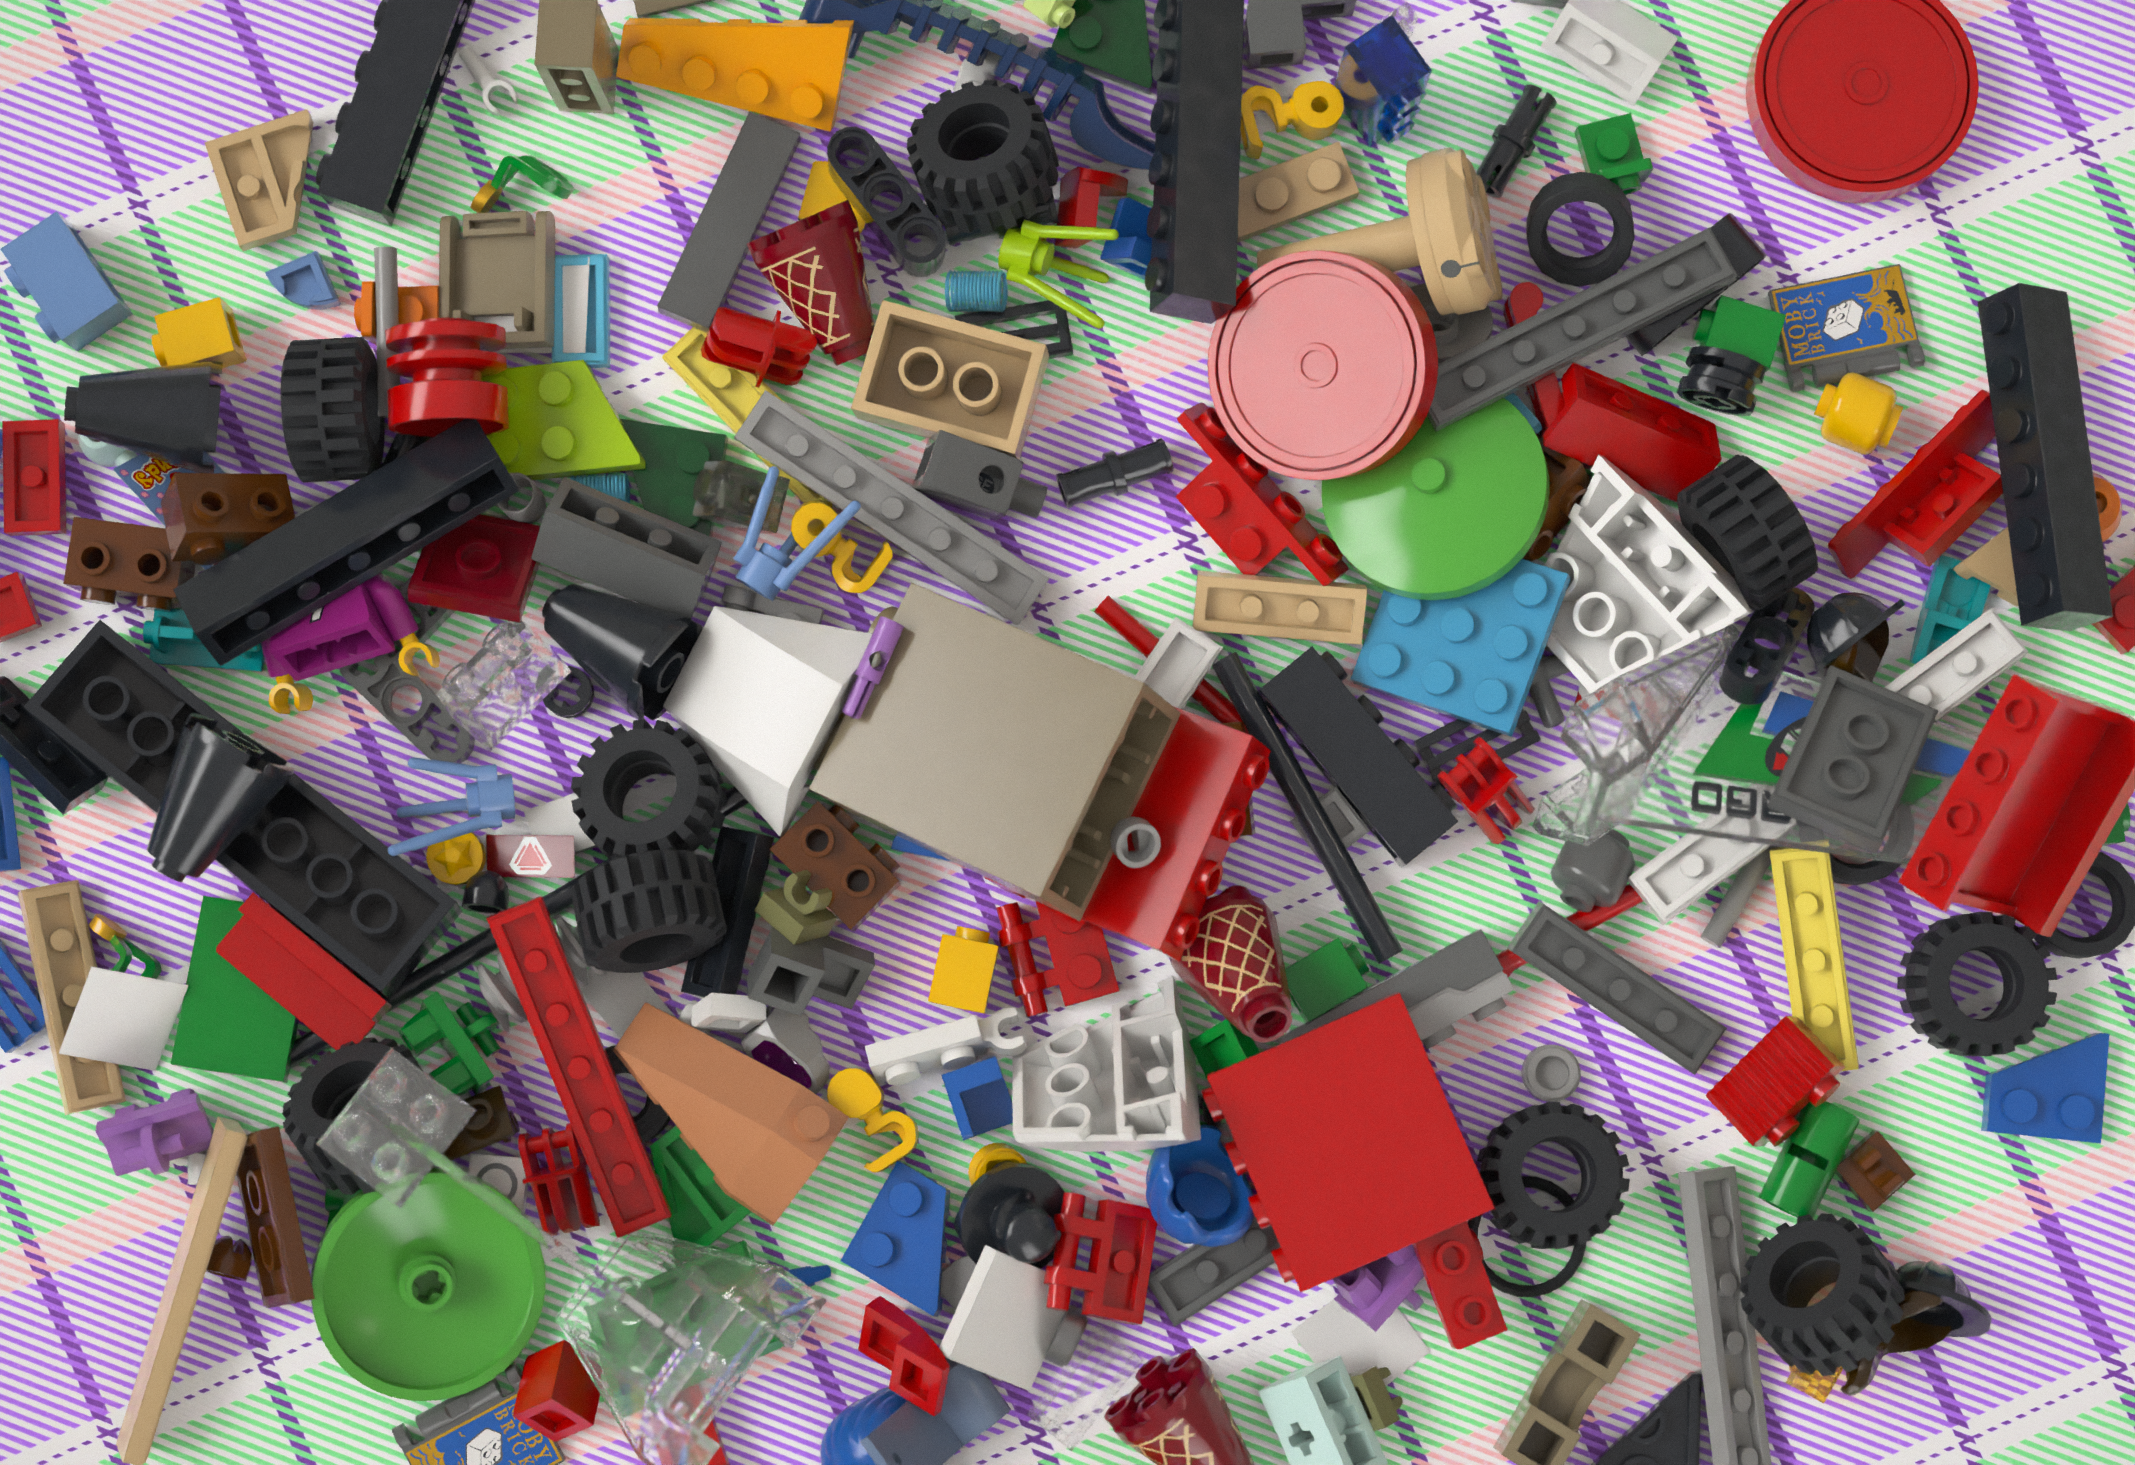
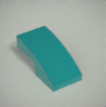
[1909,555,1991,664]

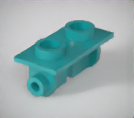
[143,608,264,672]

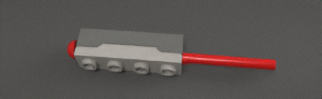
[1277,883,1644,1049]

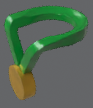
[470,155,575,213]
[89,914,162,979]

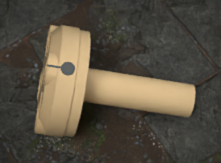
[1257,147,1503,316]

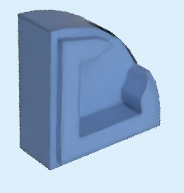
[265,251,342,310]

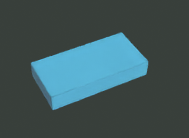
[552,254,610,368]

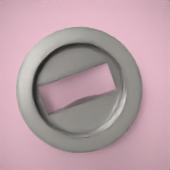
[1110,817,1161,868]

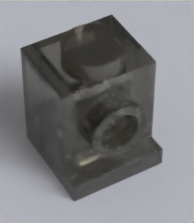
[692,460,790,534]

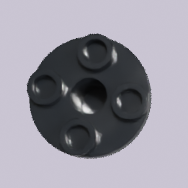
[954,1161,1064,1269]

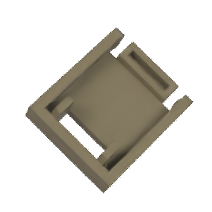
[439,211,556,349]

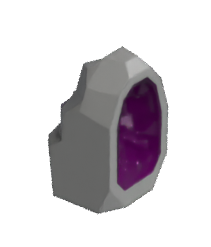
[741,1006,831,1094]

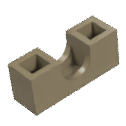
[1493,1299,1641,1465]

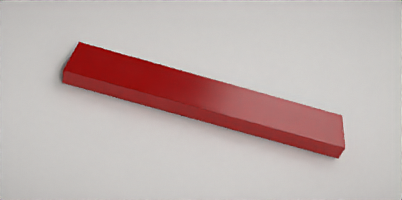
[487,895,672,1238]

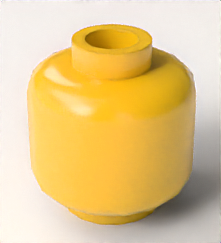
[1814,372,1903,455]

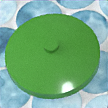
[1322,398,1549,600]
[310,1168,546,1401]

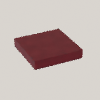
[407,514,541,623]

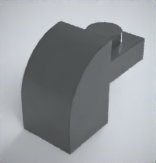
[1244,0,1357,70]
[747,926,875,1016]

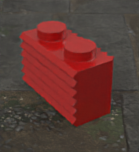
[1705,1016,1845,1147]

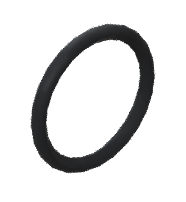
[1468,1176,1586,1297]

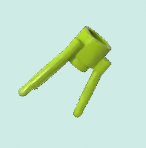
[998,220,1119,329]

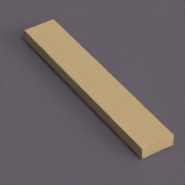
[116,1116,248,1465]

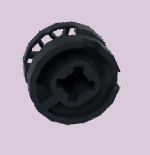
[1677,346,1766,416]

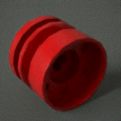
[385,318,509,437]

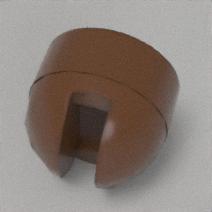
[206,1236,252,1281]

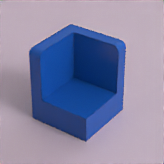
[1100,198,1152,280]
[941,1056,1013,1141]

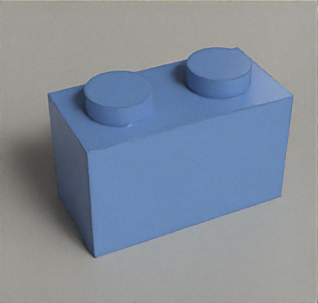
[0,211,133,351]

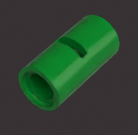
[1758,1101,1860,1218]

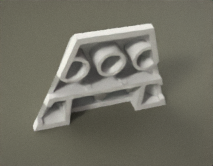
[1544,455,1752,695]
[663,606,876,838]
[1012,975,1201,1152]

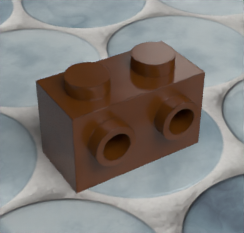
[161,473,295,565]
[63,517,196,612]
[770,801,902,931]

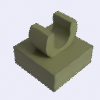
[754,870,838,945]
[1349,1366,1403,1431]

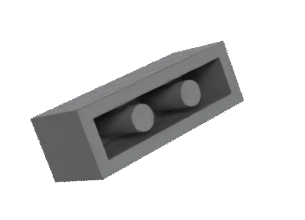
[531,477,722,619]

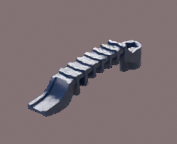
[798,0,1155,170]

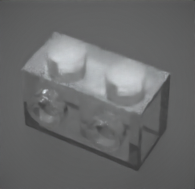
[436,619,571,752]

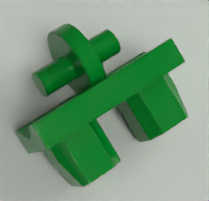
[399,991,501,1102]

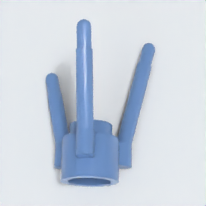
[733,466,861,602]
[388,757,515,856]

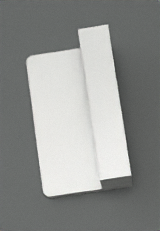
[1541,0,1678,106]

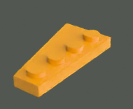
[616,18,854,132]

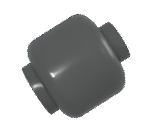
[1550,824,1636,912]

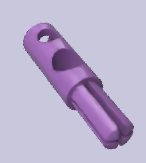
[842,616,904,719]

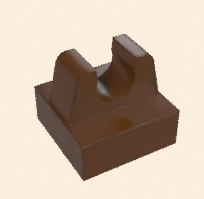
[1835,1130,1916,1212]

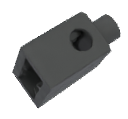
[912,430,1048,520]

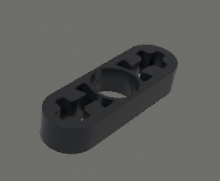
[1719,587,1815,705]

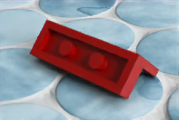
[1542,362,1722,502]
[216,892,392,1051]

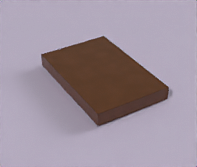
[236,1126,315,1308]

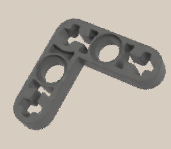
[339,576,475,764]

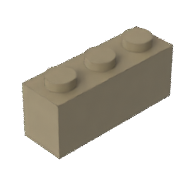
[534,0,619,114]

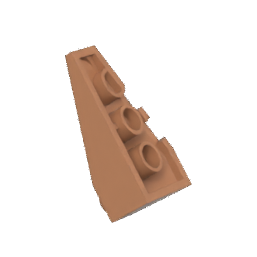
[613,1002,849,1226]

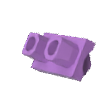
[95,1088,214,1177]
[1333,1245,1424,1332]

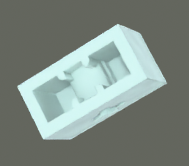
[1258,1356,1388,1465]

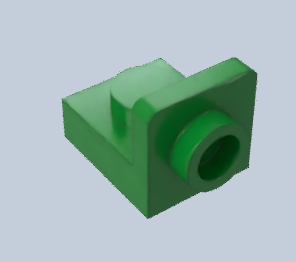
[1574,113,1653,196]

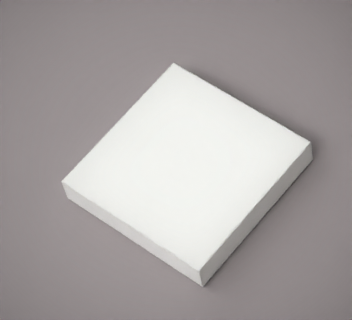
[939,1245,1075,1391]

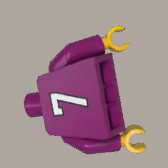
[261,573,440,714]

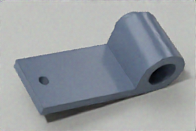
[860,1357,1011,1465]

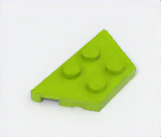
[482,360,646,481]

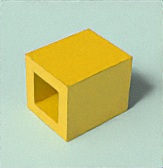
[151,297,247,368]
[928,926,999,1014]

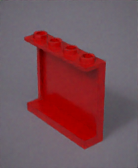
[1898,674,2135,937]
[984,706,1271,962]
[1201,992,1495,1292]

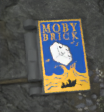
[1768,264,1925,392]
[392,1363,566,1465]

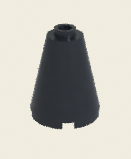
[64,361,223,473]
[542,584,703,721]
[146,713,295,882]

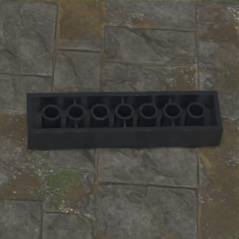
[24,620,463,1000]

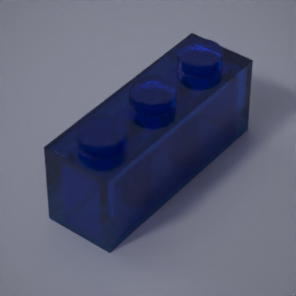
[1334,15,1432,147]

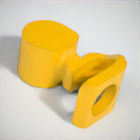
[1240,81,1344,159]
[791,500,893,593]
[827,1068,919,1173]

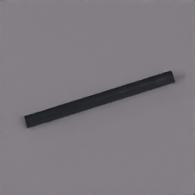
[1212,652,1403,964]

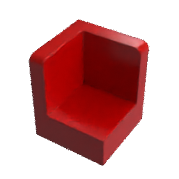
[513,1340,605,1442]

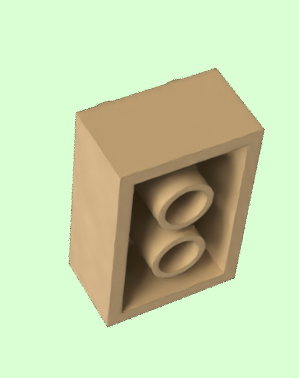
[851,300,1050,459]

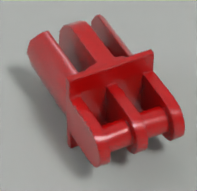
[701,307,817,388]
[1437,736,1535,844]
[518,1123,600,1238]

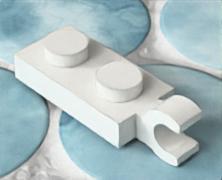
[865,1008,1027,1085]

